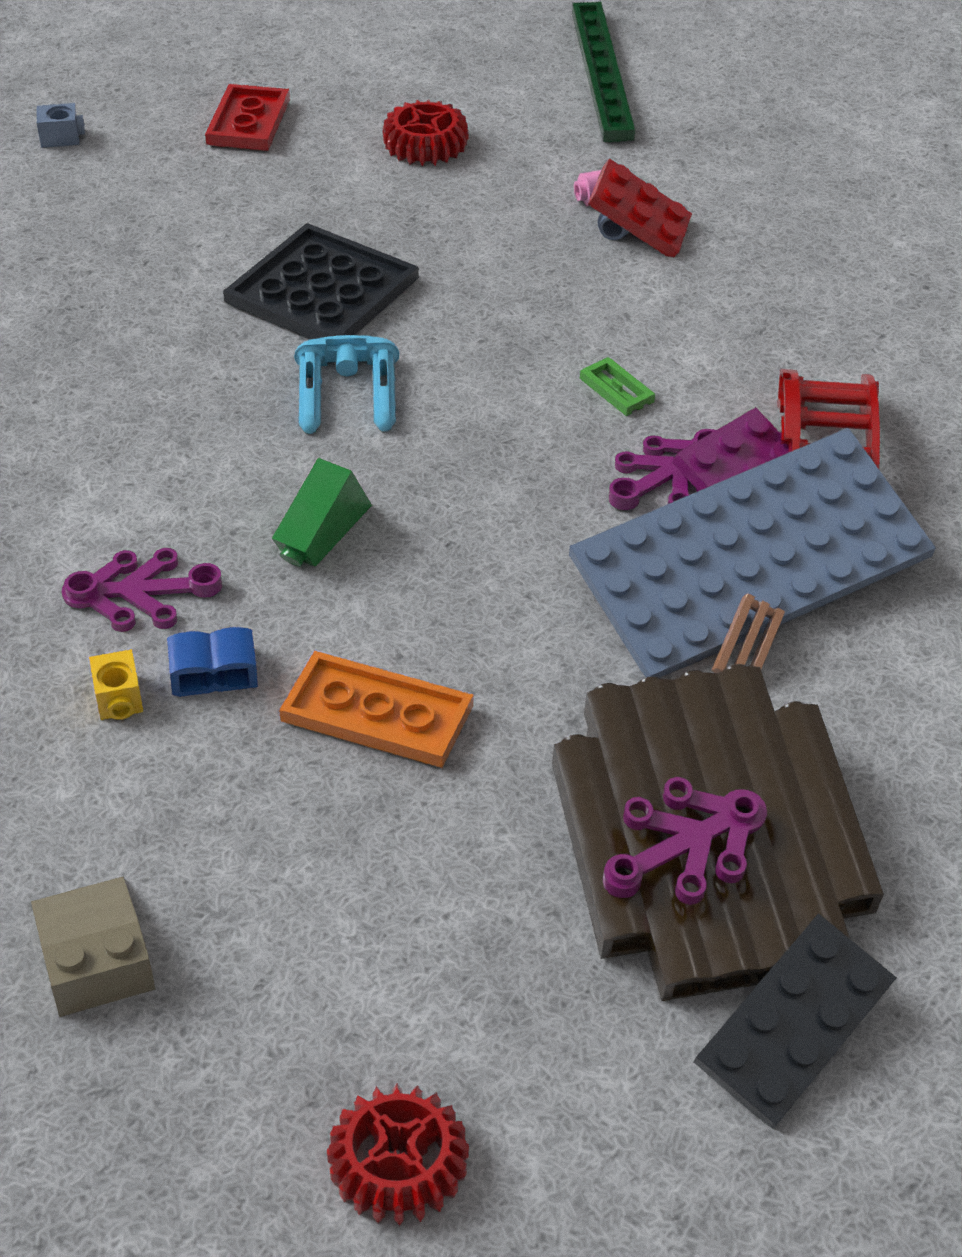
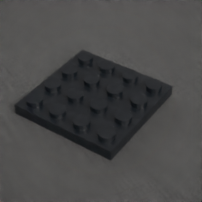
[223,223,419,339]

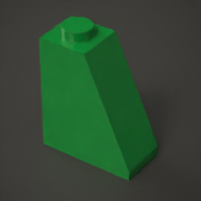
[272,457,372,567]

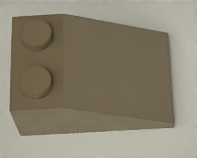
[31,876,156,1017]

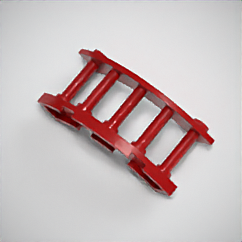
[777,369,880,469]

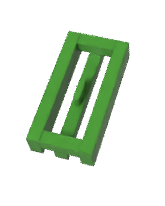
[580,357,655,416]

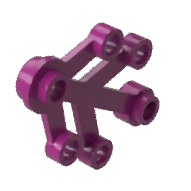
[609,429,716,510]
[62,548,222,632]
[603,777,767,905]

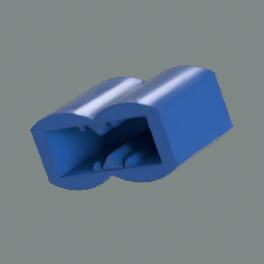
[167,627,258,697]

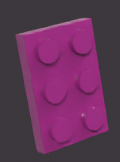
[672,407,789,491]

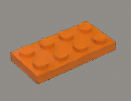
[279,651,474,768]

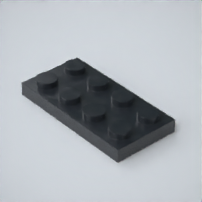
[693,913,897,1129]

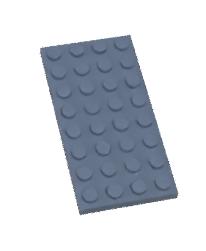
[569,428,936,678]

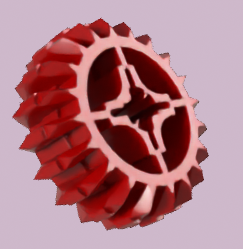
[383,99,469,167]
[327,1083,469,1226]

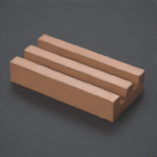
[711,593,785,673]

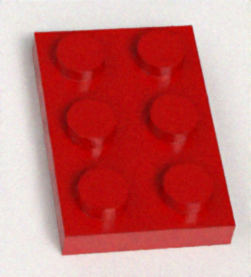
[205,84,290,151]
[588,158,692,257]

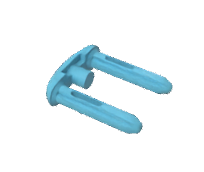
[294,335,400,434]

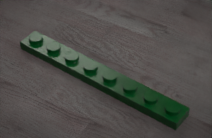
[572,2,635,142]

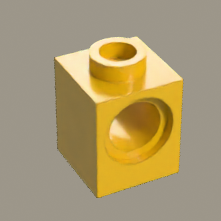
[89,649,144,720]

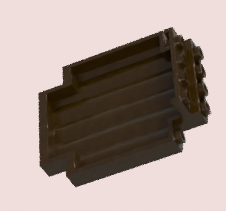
[552,664,884,1001]

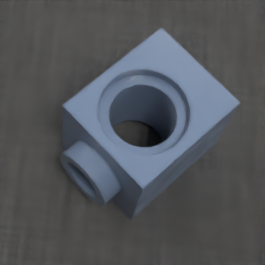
[36,103,85,148]

